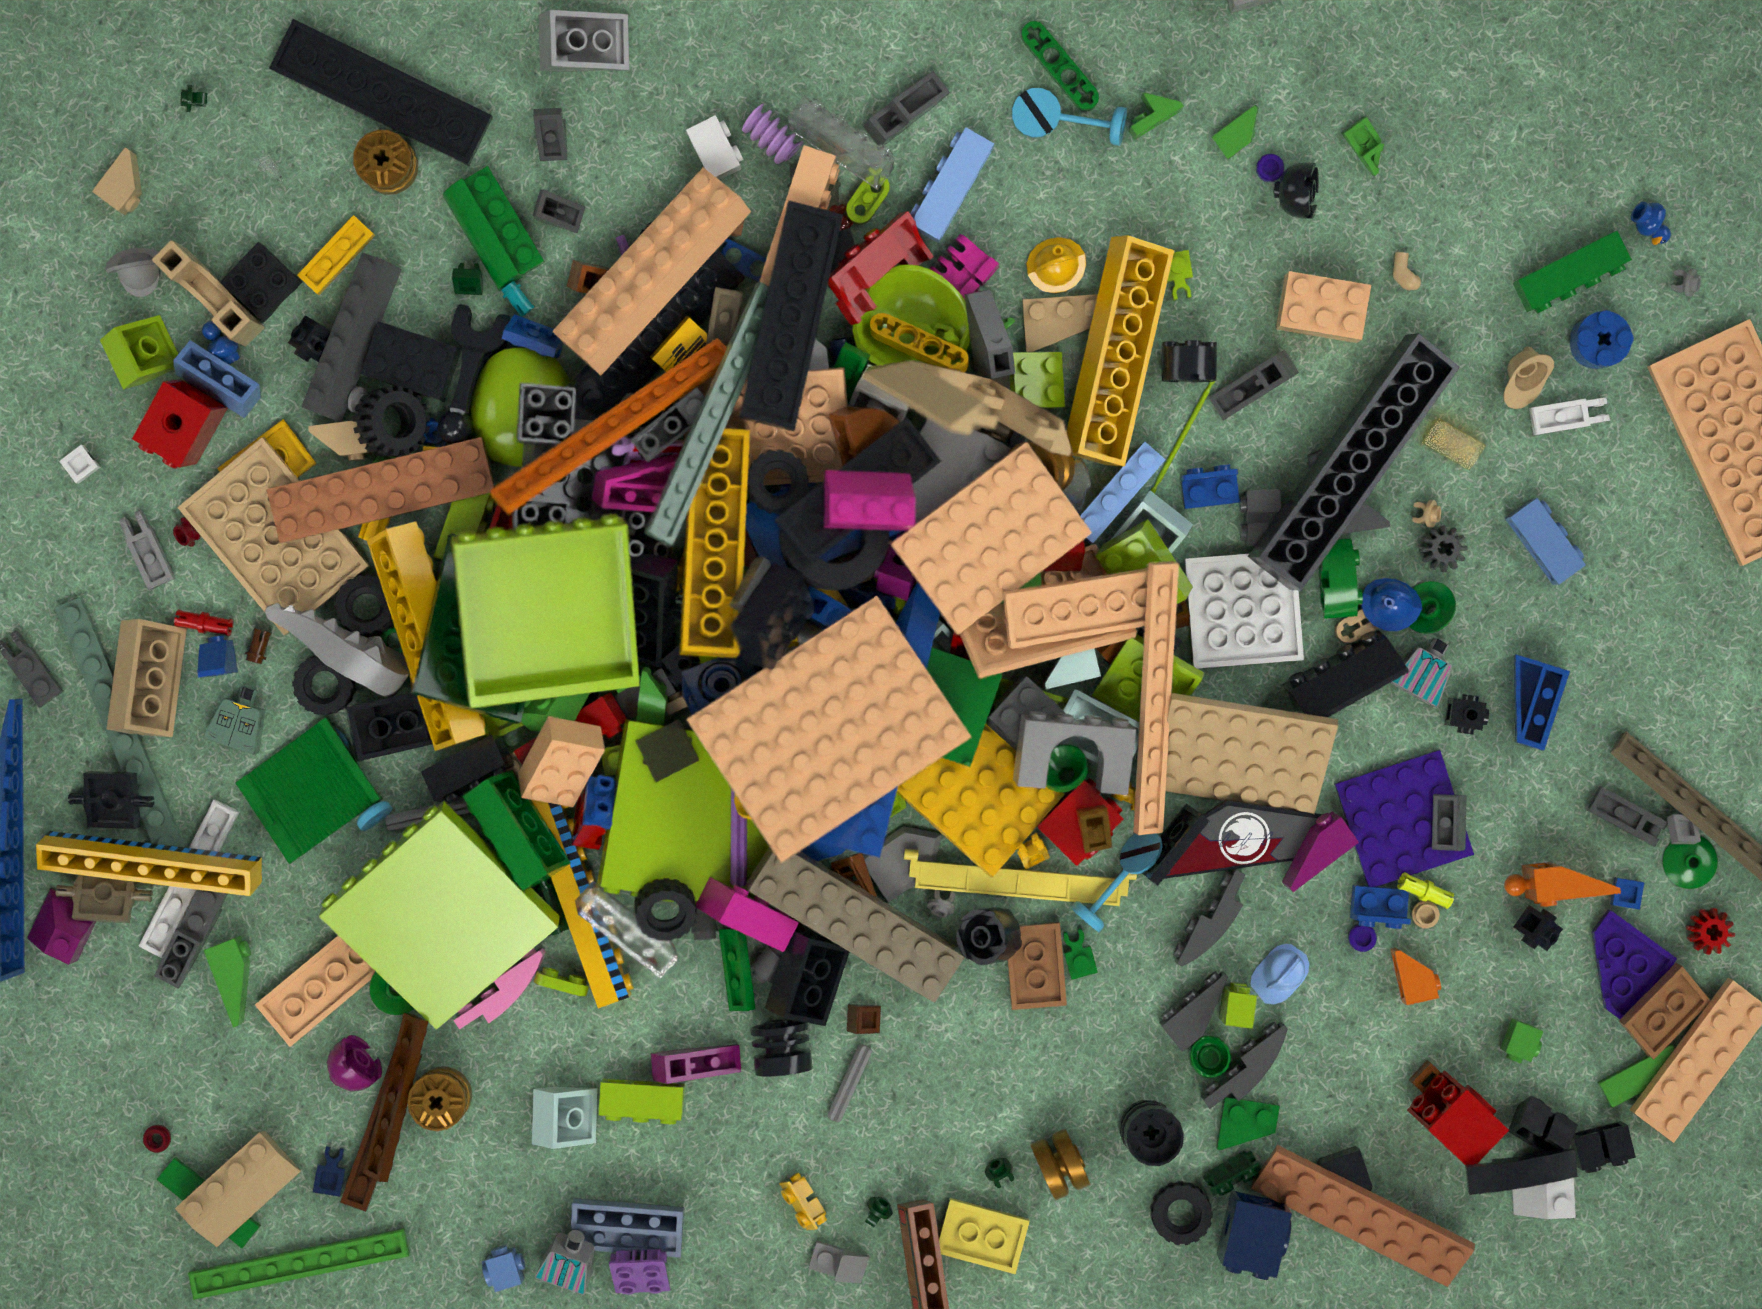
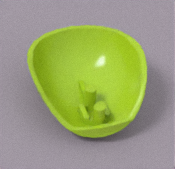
[853,265,970,365]
[470,348,570,467]

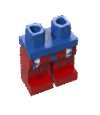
[572,775,616,850]

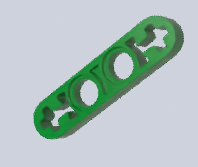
[1021,21,1099,112]

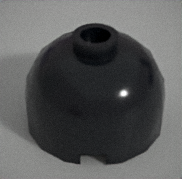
[1274,163,1319,219]

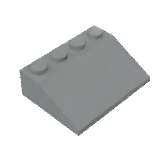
[913,418,1010,524]

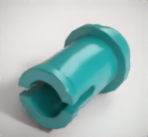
[501,281,535,317]

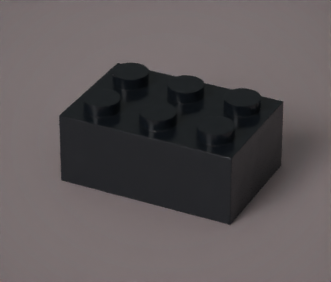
[361,321,462,402]
[730,563,815,670]
[765,930,850,1026]

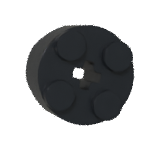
[1161,340,1217,383]
[956,907,1022,965]

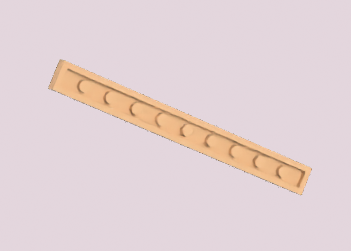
[1133,561,1179,835]

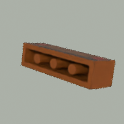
[897,1199,949,1309]

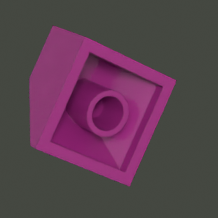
[27,888,96,965]

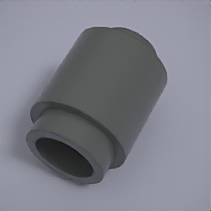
[751,946,782,984]

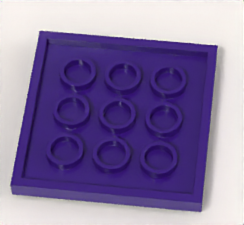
[1334,750,1474,887]

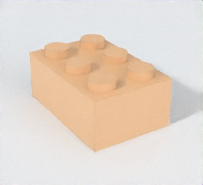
[1276,271,1371,343]
[518,716,605,807]

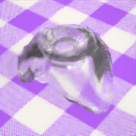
[1062,457,1094,513]

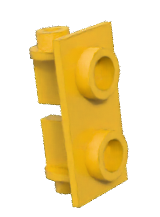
[779,1172,827,1230]

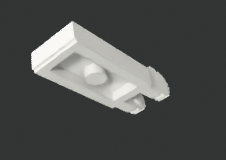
[1529,398,1610,435]

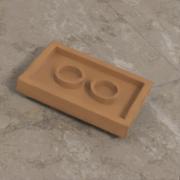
[1007,922,1067,1010]
[1619,963,1711,1060]

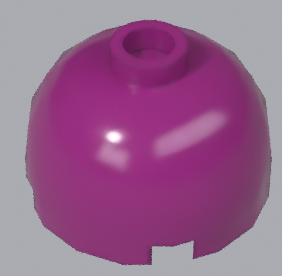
[327,1035,382,1092]

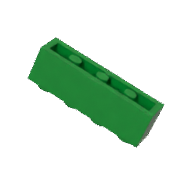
[1512,231,1632,314]

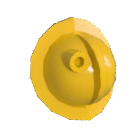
[1026,237,1087,294]

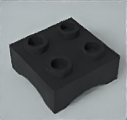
[221,242,302,322]

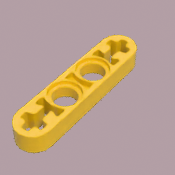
[870,313,968,373]

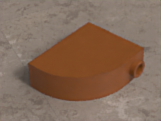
[829,406,899,466]

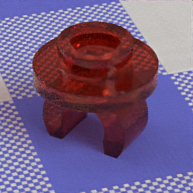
[828,204,854,230]

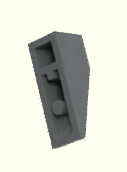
[1208,349,1299,421]

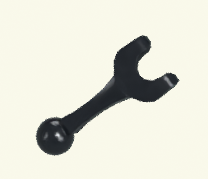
[437,304,511,444]

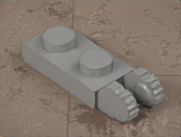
[119,510,176,590]

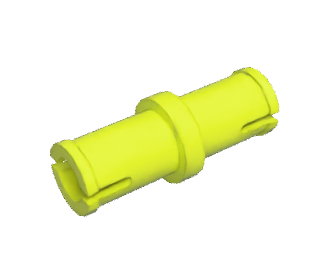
[1397,872,1454,909]

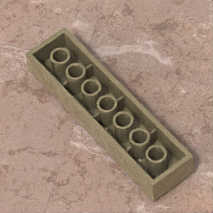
[746,846,965,1003]

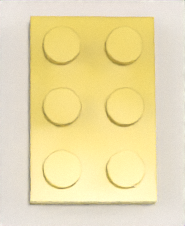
[939,1198,1030,1274]

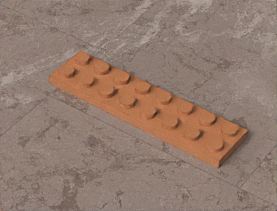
[266,437,495,543]
[1251,1145,1475,1287]

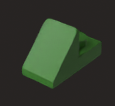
[1129,93,1184,140]

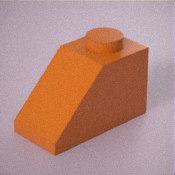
[1390,948,1441,1005]

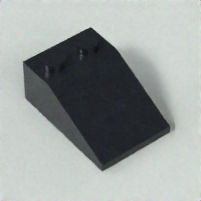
[344,692,433,761]

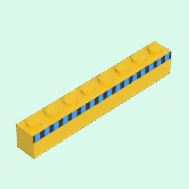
[531,800,634,1008]
[36,831,262,896]

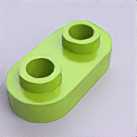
[846,173,890,225]
[534,967,590,997]

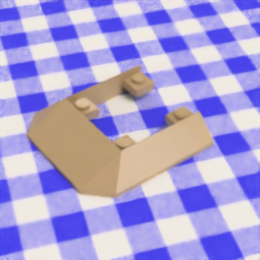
[862,361,1071,456]

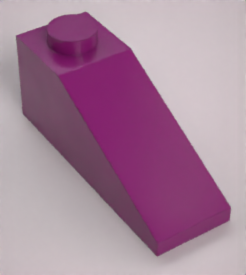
[1282,811,1359,892]
[651,1044,741,1084]

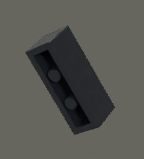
[421,734,515,804]

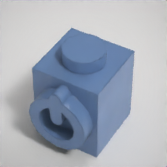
[482,1245,525,1292]

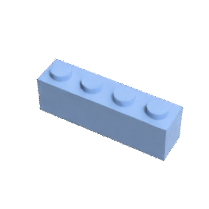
[910,127,994,243]
[1080,442,1166,544]

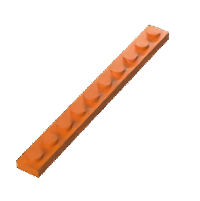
[490,338,727,514]

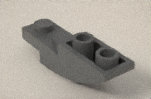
[1173,869,1245,967]
[154,890,228,989]
[1201,1021,1288,1109]

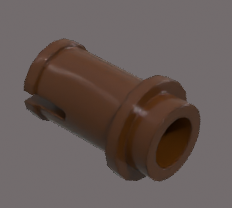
[244,628,272,665]

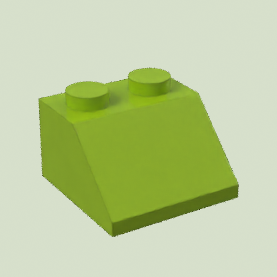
[100,315,178,390]

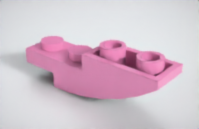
[453,948,546,1030]

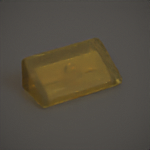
[1422,418,1486,470]

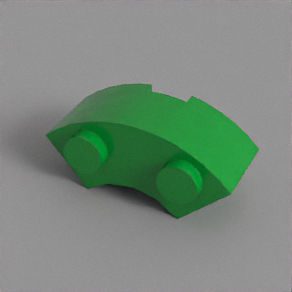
[1318,538,1363,619]

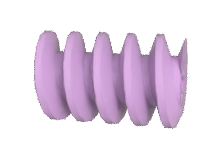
[742,103,804,164]

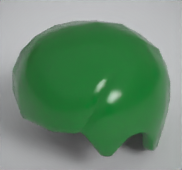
[1188,1036,1231,1078]

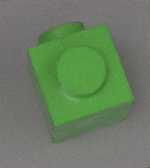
[1500,1018,1543,1063]

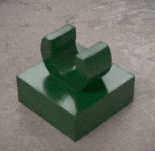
[452,263,483,295]

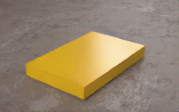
[217,419,317,478]

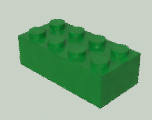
[463,770,571,890]

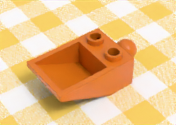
[1504,862,1621,907]

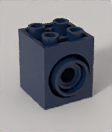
[682,650,758,716]
[1216,1190,1292,1280]

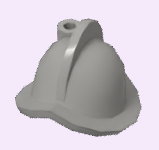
[106,248,160,297]

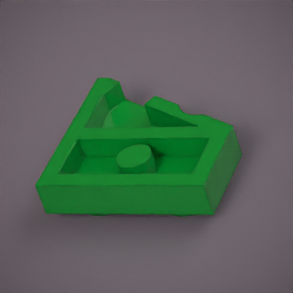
[1216,1096,1280,1150]

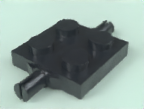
[68,771,155,829]

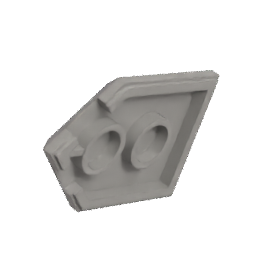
[862,826,942,902]

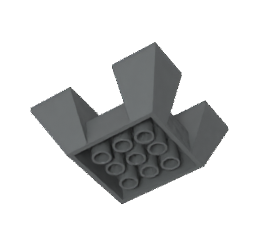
[512,383,679,559]

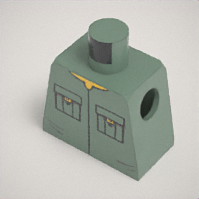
[203,686,266,754]

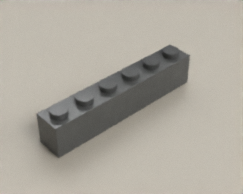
[301,252,402,422]

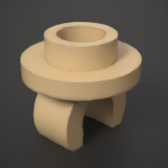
[1412,500,1441,527]

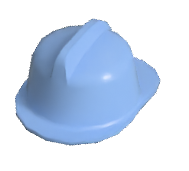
[1251,944,1309,1004]

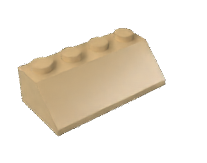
[106,619,187,737]
[175,1131,301,1247]

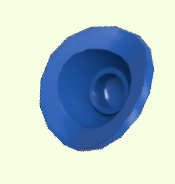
[1361,578,1422,631]

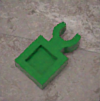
[1063,928,1098,980]

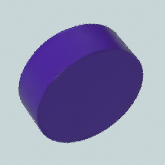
[1256,154,1284,183]
[1348,924,1377,952]

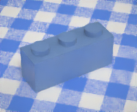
[173,340,261,418]
[1505,498,1585,585]

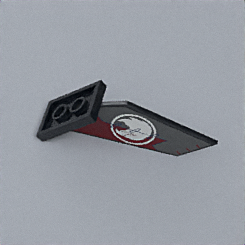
[1142,800,1323,886]

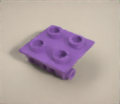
[609,1249,670,1295]

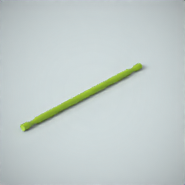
[1150,379,1217,494]

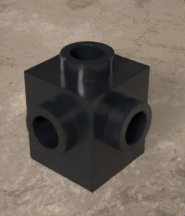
[288,315,331,362]
[661,645,701,688]
[1444,694,1489,735]
[1513,905,1563,951]

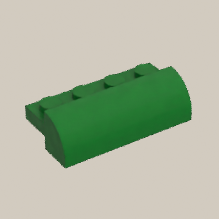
[442,166,545,291]

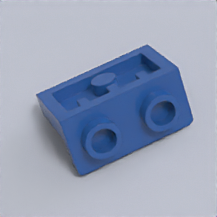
[502,314,563,358]
[1180,464,1240,509]
[1350,885,1411,929]

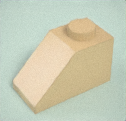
[92,147,142,215]
[308,421,372,461]

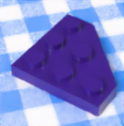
[1592,909,1677,1019]

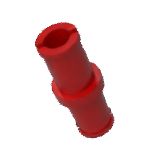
[174,609,233,636]

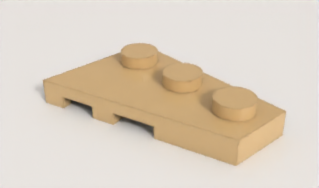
[1022,294,1098,352]

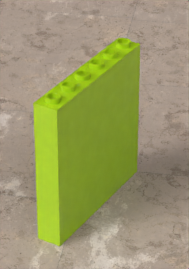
[451,515,640,708]
[597,719,769,903]
[319,801,560,1030]

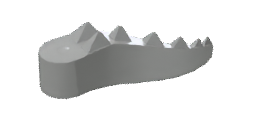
[265,603,409,697]

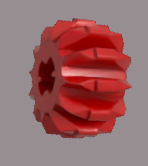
[1686,908,1735,955]

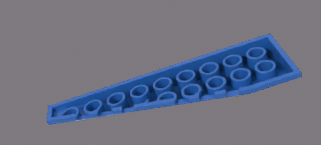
[0,699,25,982]

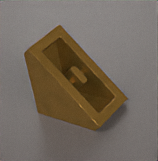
[1076,805,1112,853]

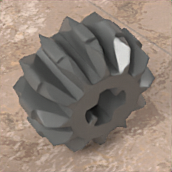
[1419,525,1468,572]

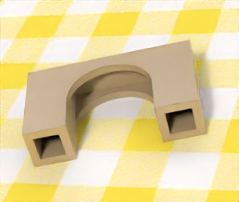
[152,240,265,347]

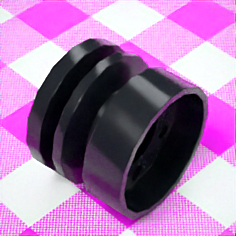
[750,1019,813,1077]
[1119,1100,1184,1166]

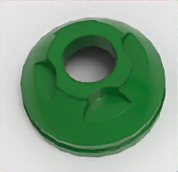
[1046,744,1088,792]

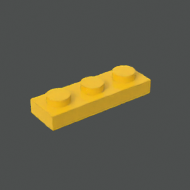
[297,215,375,295]

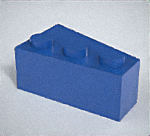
[1514,654,1570,751]

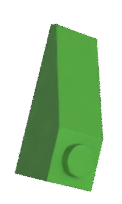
[204,936,251,1027]

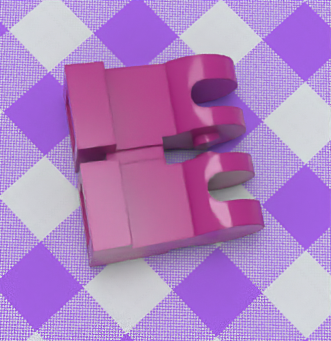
[929,234,999,300]

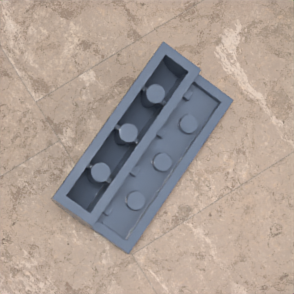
[571,1198,685,1258]

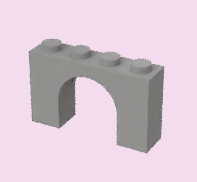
[1013,711,1136,795]

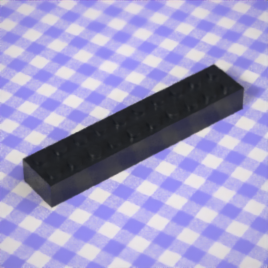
[1248,333,1460,591]

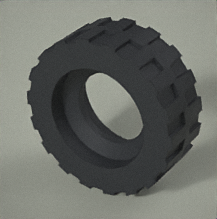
[747,449,809,514]
[334,575,394,638]
[292,656,357,715]
[634,878,697,941]
[1150,1181,1213,1245]

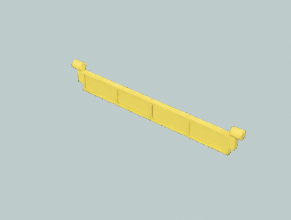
[904,849,1137,906]

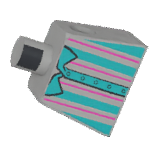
[1390,638,1452,708]
[535,1230,595,1295]

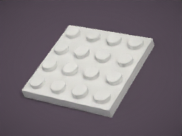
[1184,554,1304,668]

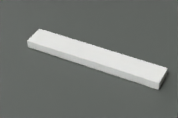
[139,799,239,958]

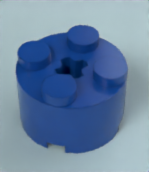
[1570,310,1634,369]

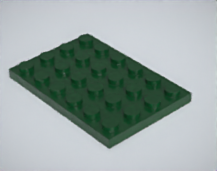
[412,533,526,724]

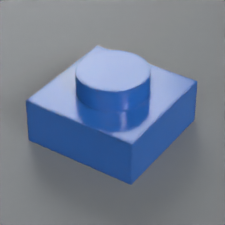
[1610,877,1644,910]

